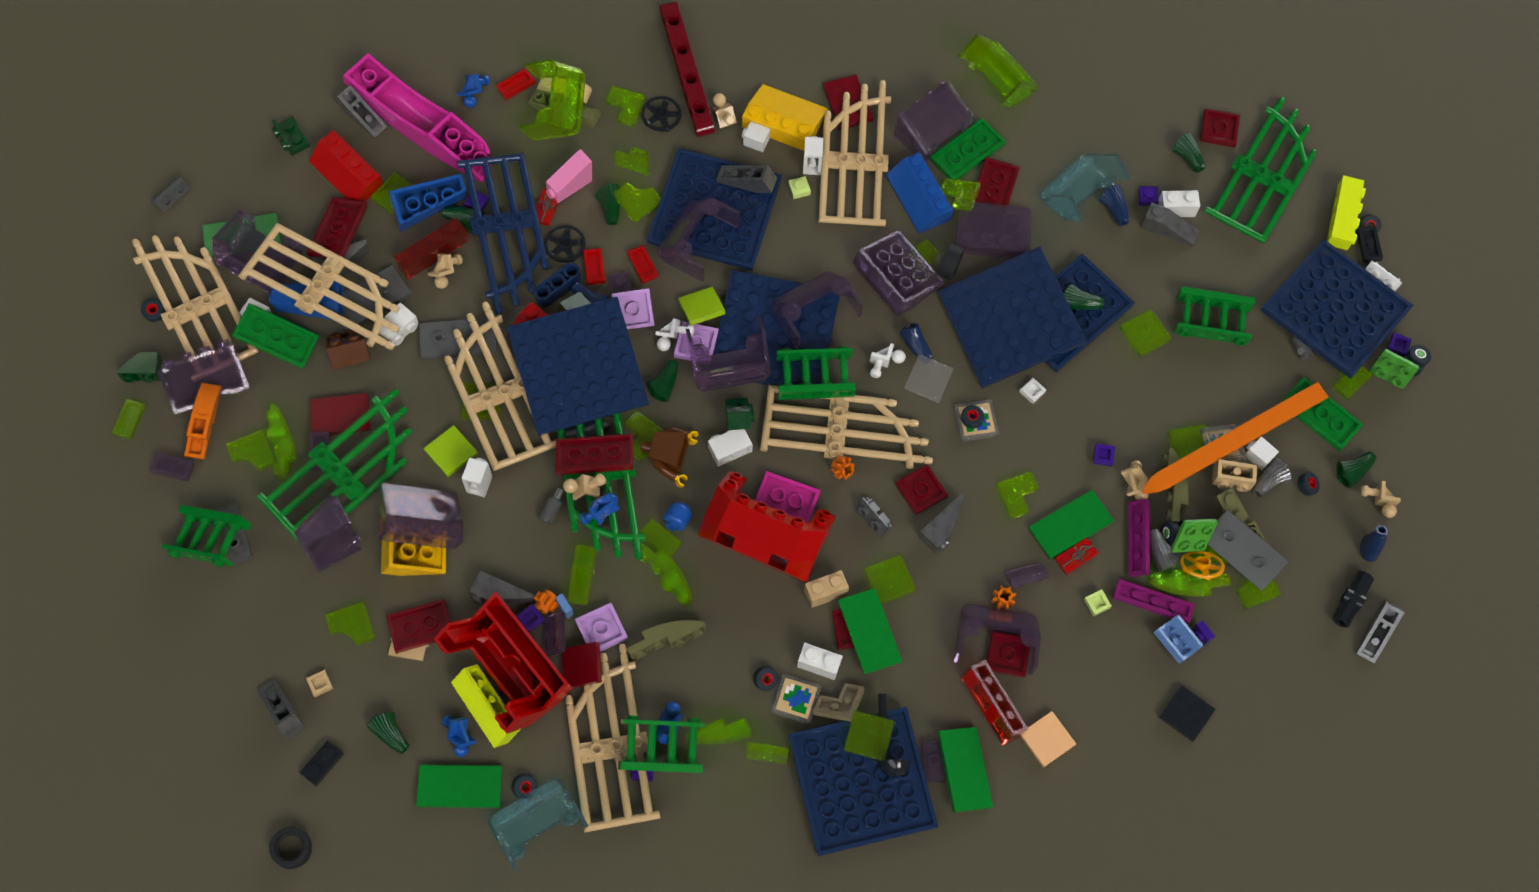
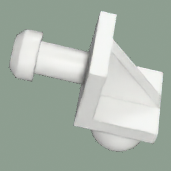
[655,319,694,351]
[870,343,906,378]

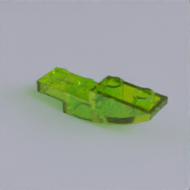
[266,403,297,481]
[640,542,693,607]
[1147,569,1231,596]

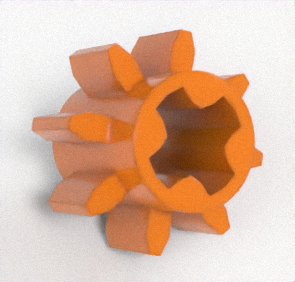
[830,455,855,480]
[991,585,1017,611]
[533,590,559,614]

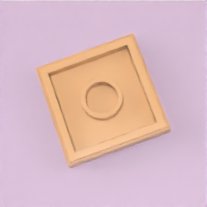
[1019,711,1076,768]

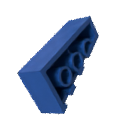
[389,174,467,232]

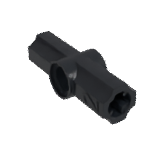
[1332,570,1374,628]

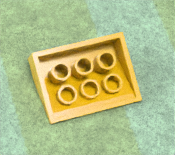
[742,84,828,151]
[381,492,447,576]

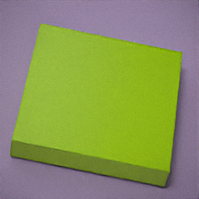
[678,286,726,326]
[423,425,478,478]

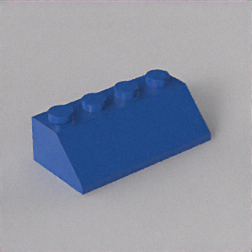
[886,152,953,234]

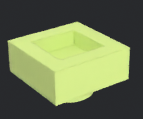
[788,176,811,199]
[1084,589,1112,617]

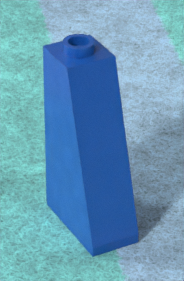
[269,281,344,320]

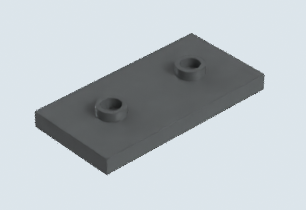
[342,265,412,332]
[419,318,497,360]
[1208,509,1289,591]

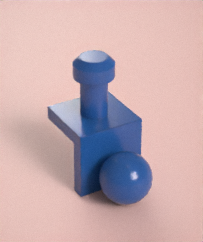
[457,74,490,108]
[580,492,620,525]
[656,701,683,744]
[442,715,476,757]

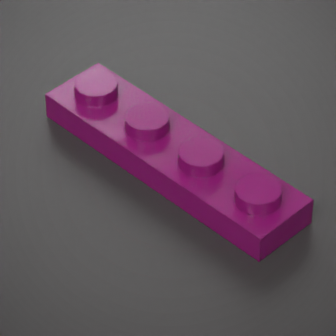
[1128,499,1150,578]
[1113,579,1195,624]

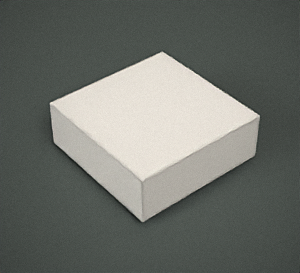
[1019,378,1047,404]

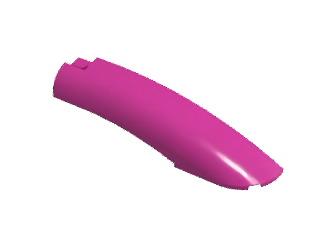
[343,53,491,183]

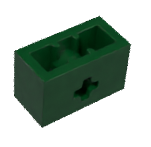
[725,397,755,430]

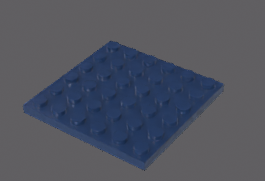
[647,148,782,271]
[1260,239,1414,379]
[938,246,1087,389]
[709,270,841,386]
[507,296,649,436]
[788,707,938,857]

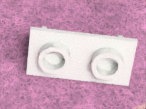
[1365,261,1402,291]

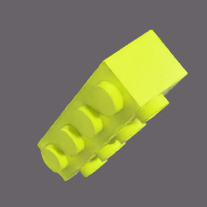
[1327,175,1366,250]
[451,664,521,748]

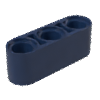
[534,263,581,307]

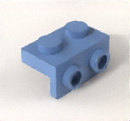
[1154,615,1203,664]

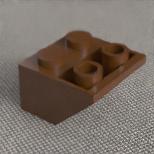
[326,329,370,370]

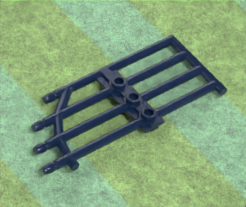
[457,153,549,315]

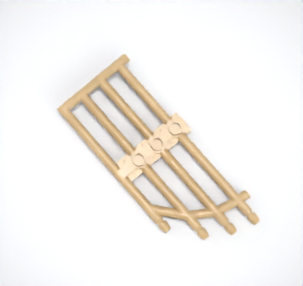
[818,80,891,227]
[239,223,400,350]
[132,235,259,382]
[444,302,556,471]
[760,385,933,469]
[565,643,660,833]

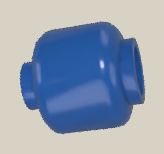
[663,502,692,531]

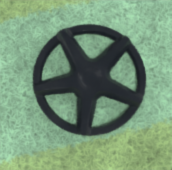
[641,96,681,132]
[544,225,586,263]

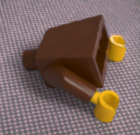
[641,426,699,488]

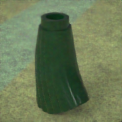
[1172,133,1206,173]
[595,184,620,226]
[442,207,485,234]
[1063,284,1104,310]
[646,360,679,402]
[1336,451,1377,488]
[367,712,410,754]

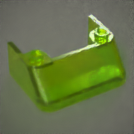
[957,34,1039,107]
[519,60,586,141]

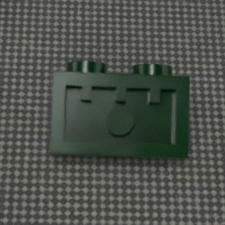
[271,116,311,156]

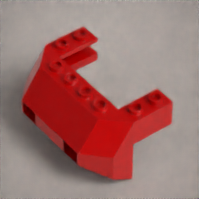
[698,471,836,583]
[434,591,573,734]

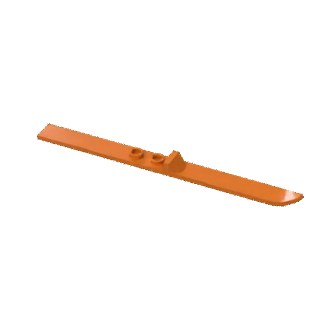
[1142,382,1329,494]

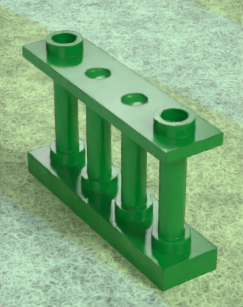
[1174,286,1255,346]
[777,346,856,400]
[161,505,251,568]
[618,715,705,773]

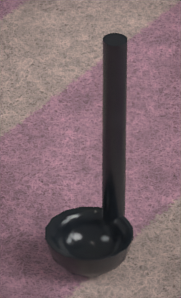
[878,694,911,777]

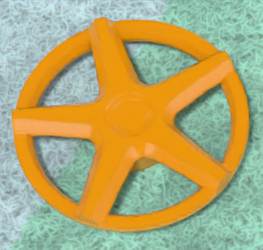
[1180,551,1225,581]

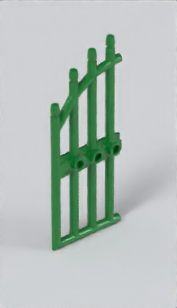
[1204,97,1317,244]
[256,389,412,550]
[557,413,646,560]

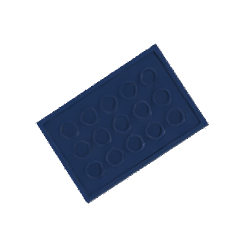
[1045,254,1135,373]

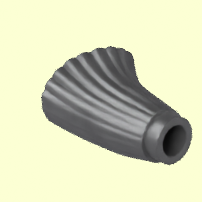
[1252,458,1291,498]
[1150,529,1182,574]

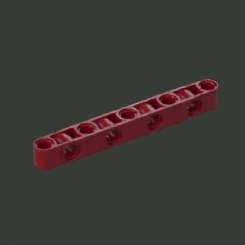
[659,1,715,137]

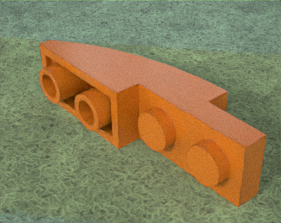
[184,383,222,460]

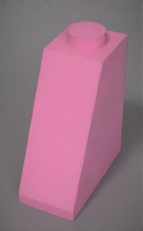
[546,149,592,203]

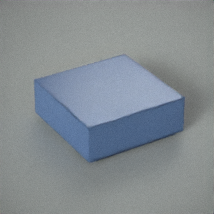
[556,594,574,618]

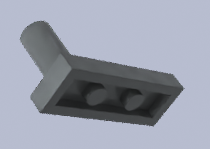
[218,503,253,564]

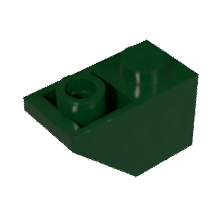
[117,352,163,383]

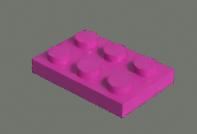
[755,471,821,523]

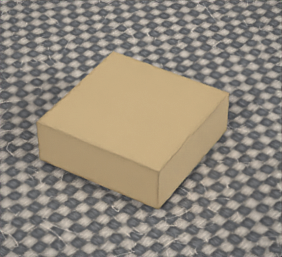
[306,669,334,697]

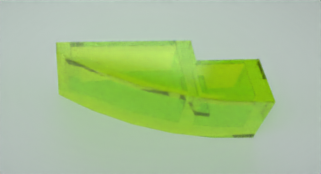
[568,545,597,605]
[685,717,751,745]

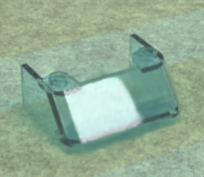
[1039,153,1131,222]
[487,778,588,871]

